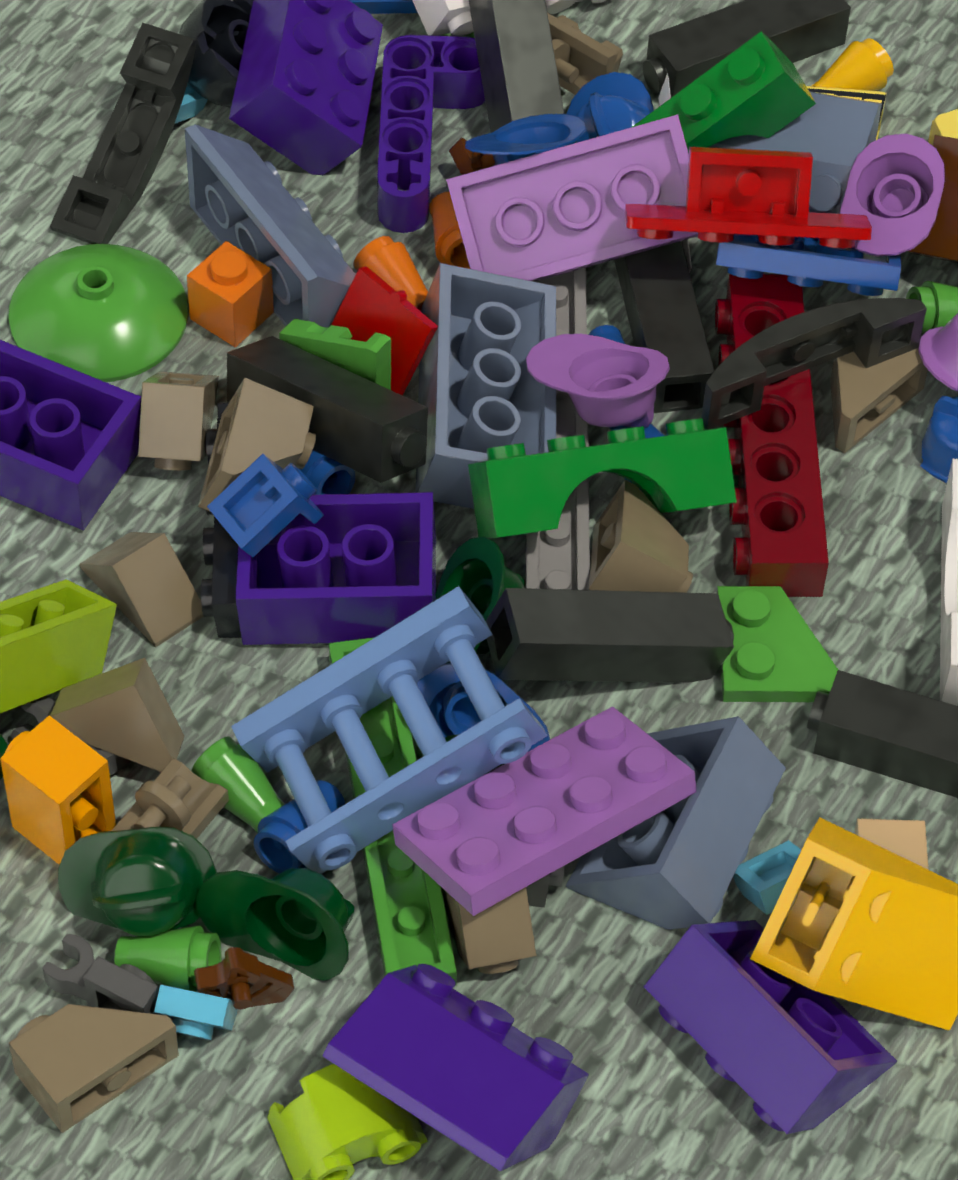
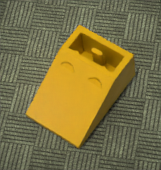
[750,817,958,1031]

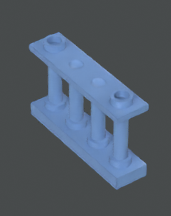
[231,586,547,874]

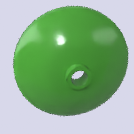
[9,244,188,382]

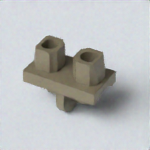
[547,12,623,95]
[112,758,229,839]

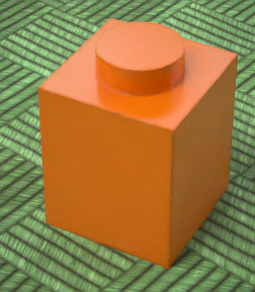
[187,241,274,348]

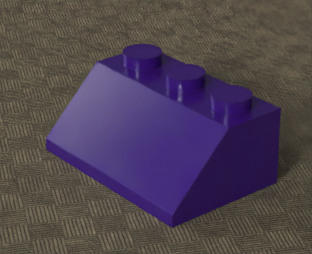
[644,920,897,1134]
[322,964,589,1171]

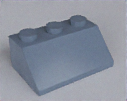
[708,91,882,214]
[566,716,786,930]

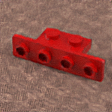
[625,147,872,248]

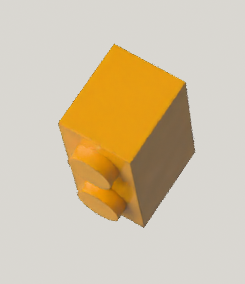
[0,715,116,865]

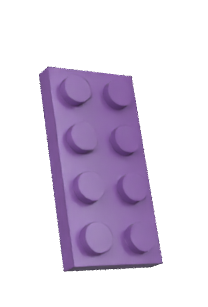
[446,115,698,282]
[392,706,696,916]

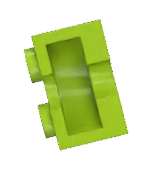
[267,1064,428,1180]

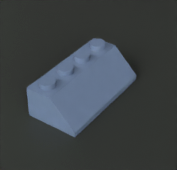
[185,124,356,327]
[416,263,556,509]

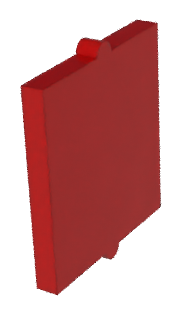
[331,266,438,396]

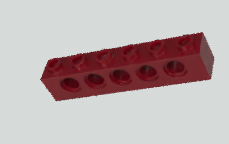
[715,274,829,597]

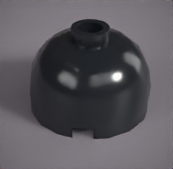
[179,0,253,108]

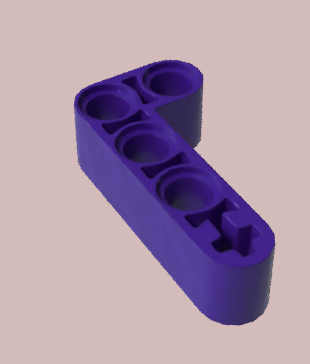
[377,35,485,233]

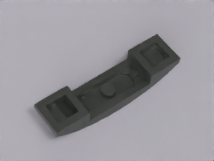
[50,22,197,244]
[701,298,927,430]

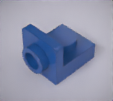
[207,454,324,557]

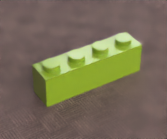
[0,579,117,713]

